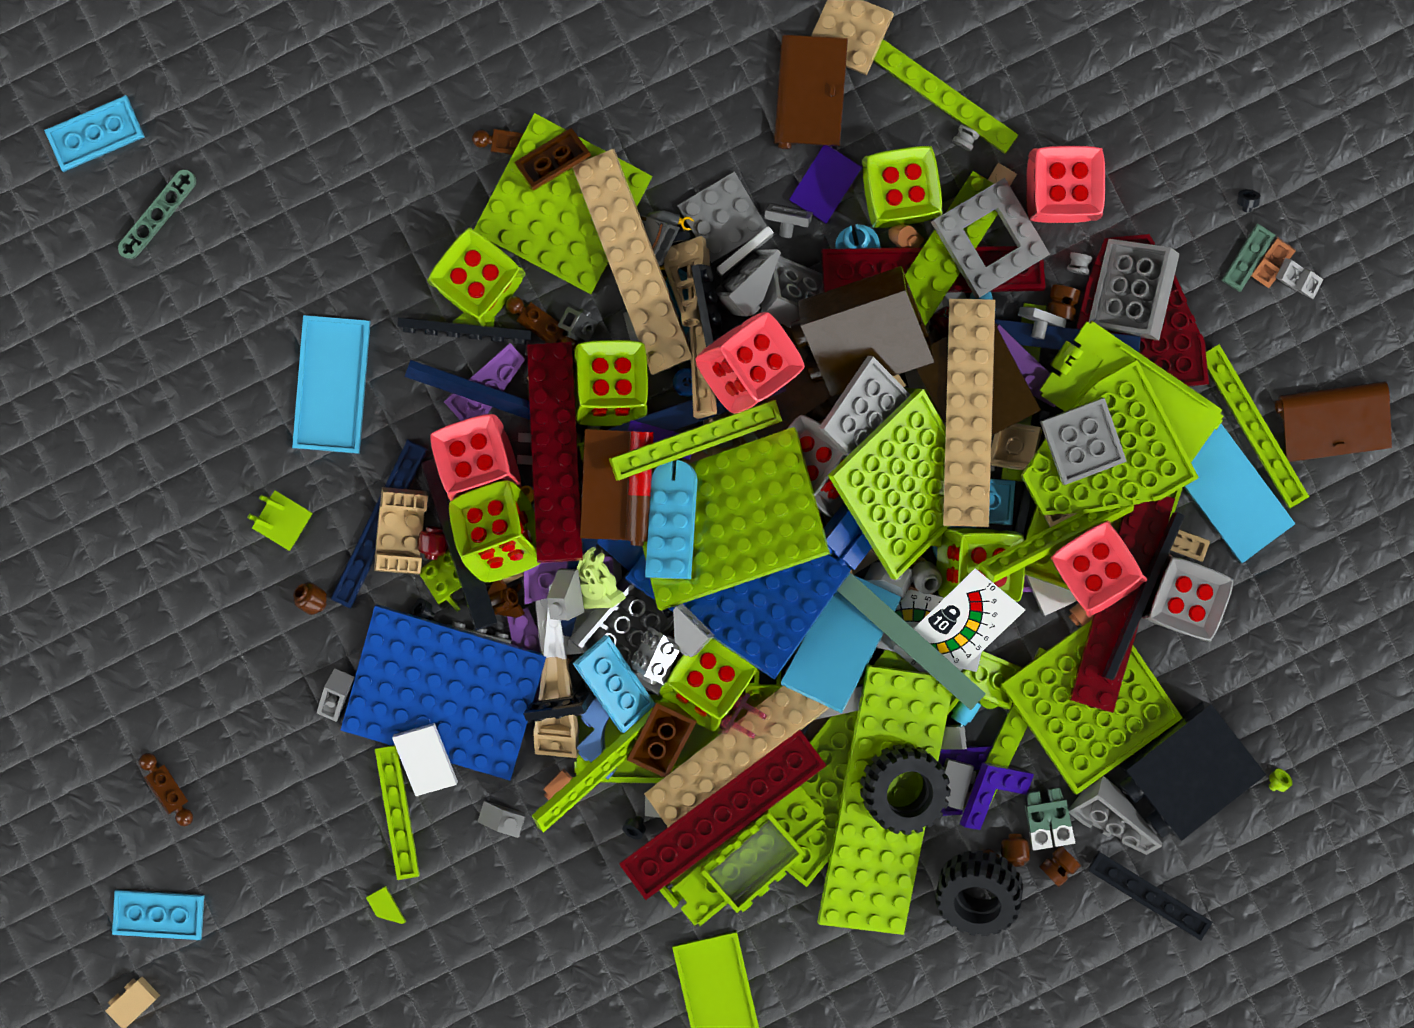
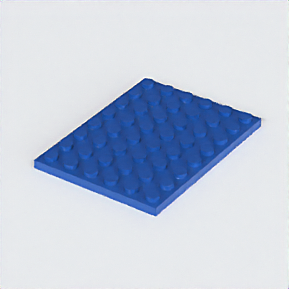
[625,553,851,680]
[341,604,546,781]

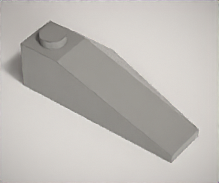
[1068,776,1163,855]

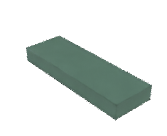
[1221,223,1276,292]

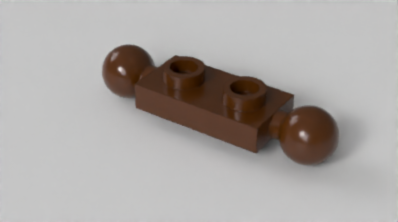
[472,129,524,155]
[506,296,578,352]
[139,753,193,826]

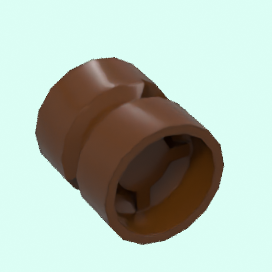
[1046,285,1080,322]
[1039,846,1081,887]

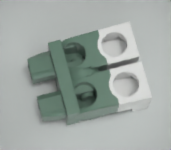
[1025,787,1075,851]

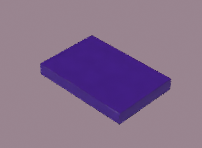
[789,145,862,224]

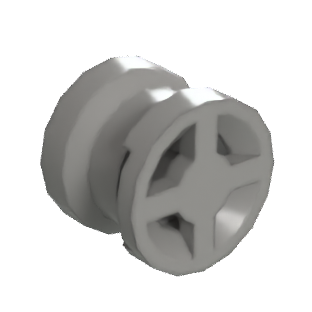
[952,125,979,151]
[1067,252,1092,275]

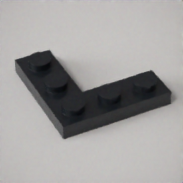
[523,678,596,721]

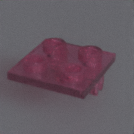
[718,693,767,739]

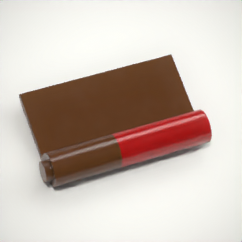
[580,429,654,546]

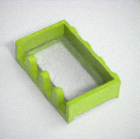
[700,810,805,913]

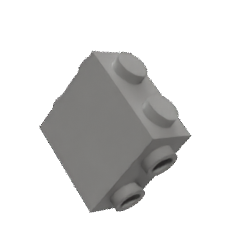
[631,626,679,685]

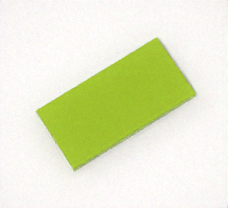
[672,931,759,1028]

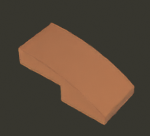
[1251,237,1296,288]

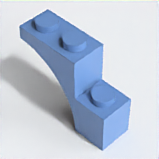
[576,697,617,780]

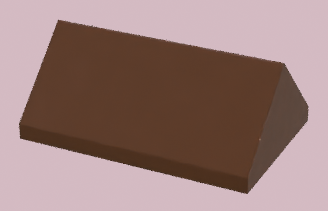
[514,128,591,192]
[627,701,697,778]

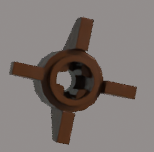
[488,579,525,618]

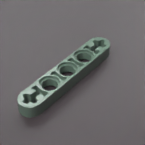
[118,170,196,259]

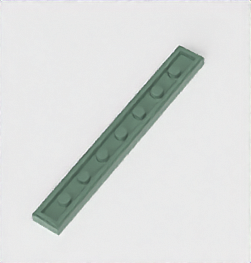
[837,573,986,710]

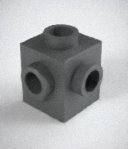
[558,307,598,342]

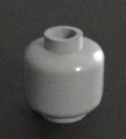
[912,561,943,594]

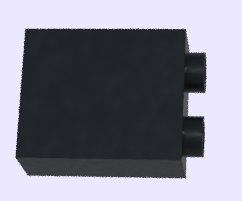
[1118,701,1266,841]

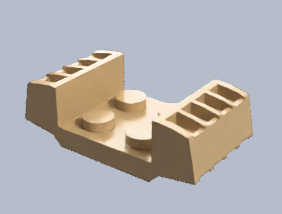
[374,487,428,575]

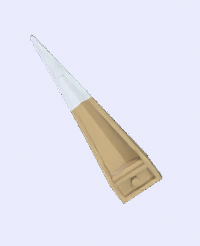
[534,583,580,758]

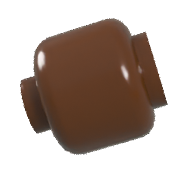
[293,582,327,615]
[1001,834,1030,867]

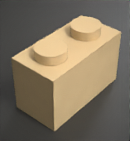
[106,977,160,1028]

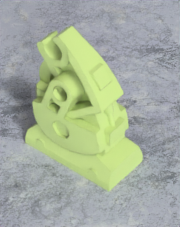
[577,547,626,609]

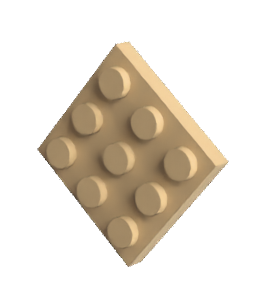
[811,0,894,75]

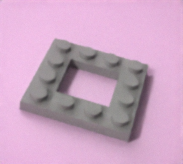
[931,178,1050,299]

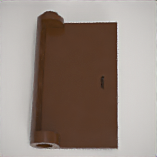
[774,35,848,149]
[1275,381,1392,462]

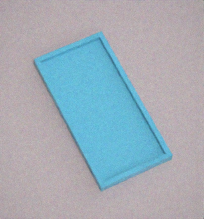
[292,315,371,454]
[1184,424,1295,563]
[781,573,901,713]

